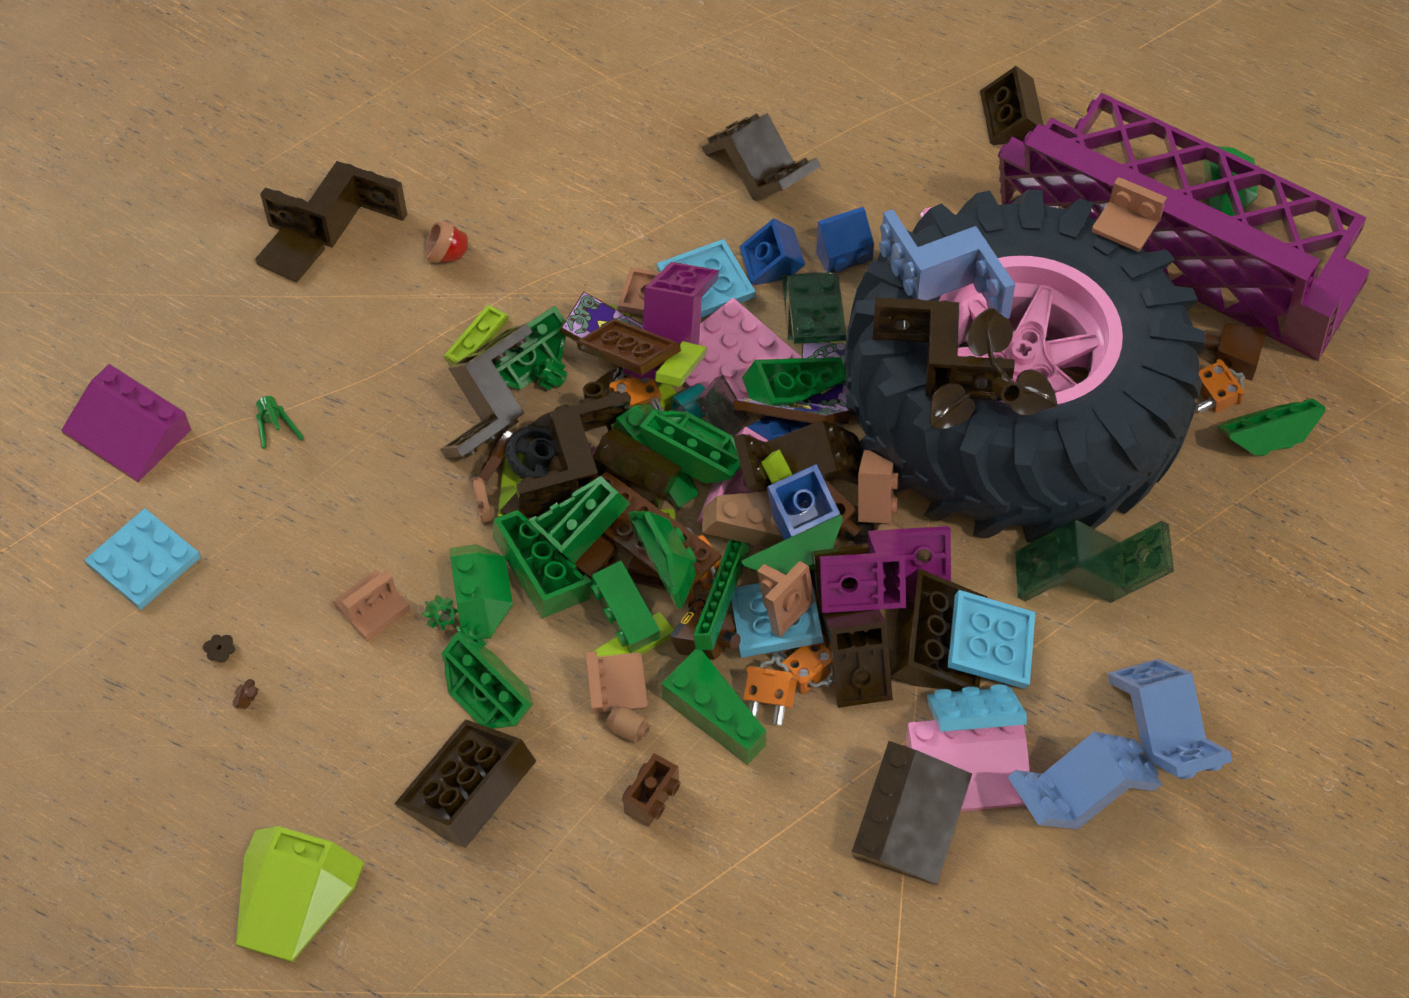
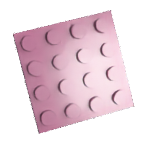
[683,298,802,424]

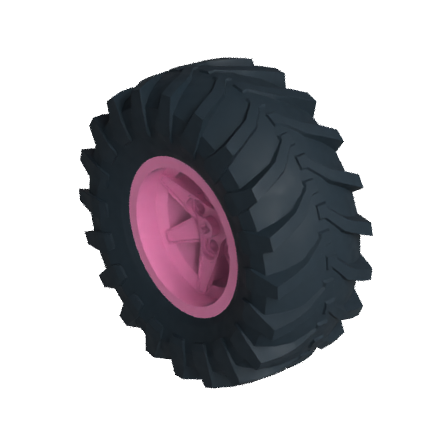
[844,190,1205,543]

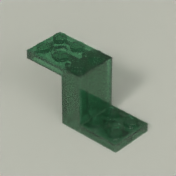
[781,272,846,344]
[1015,519,1174,603]

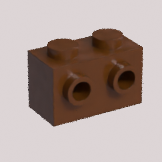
[622,753,681,827]

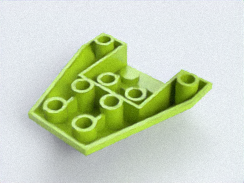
[236,826,365,963]

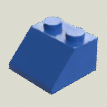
[816,207,874,274]
[739,218,805,285]
[767,464,840,540]

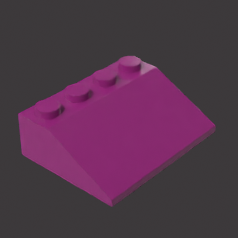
[61,364,191,482]

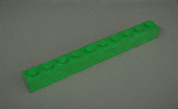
[693,539,750,650]

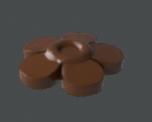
[233,679,258,709]

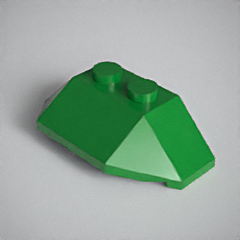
[1203,145,1258,216]
[492,306,566,390]
[1217,398,1326,456]
[639,410,741,483]
[628,511,697,609]
[740,514,843,575]
[450,544,513,639]
[441,632,533,729]

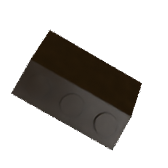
[980,66,1043,145]
[593,427,682,510]

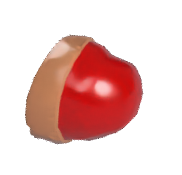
[425,221,468,263]

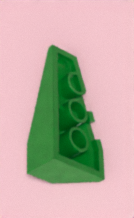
[742,357,846,406]
[613,404,699,510]

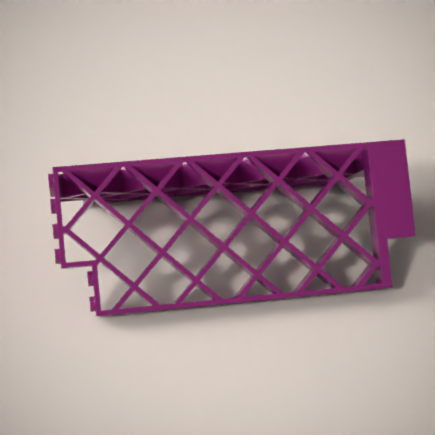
[998,93,1370,361]

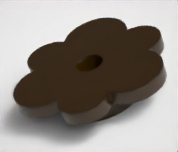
[203,634,235,663]

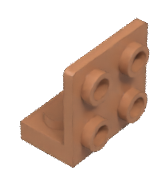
[1092,177,1167,252]
[586,651,647,714]

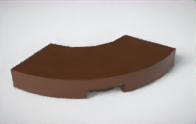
[479,429,514,482]

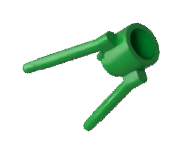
[256,396,304,449]

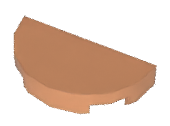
[471,476,492,525]

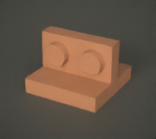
[618,267,660,316]
[757,561,815,638]
[333,570,410,642]

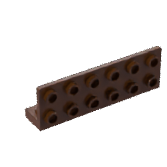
[601,472,721,608]

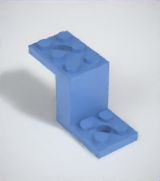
[879,209,1015,319]
[1107,658,1232,779]
[1008,732,1163,829]

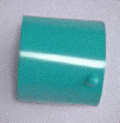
[670,383,714,419]

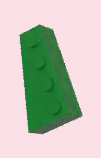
[493,510,592,619]
[661,649,766,765]

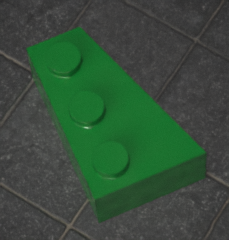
[528,476,630,564]
[590,560,660,653]

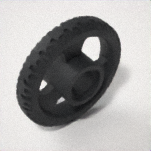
[505,426,563,479]

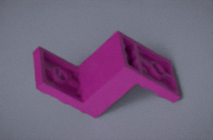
[623,262,719,379]
[820,526,951,613]

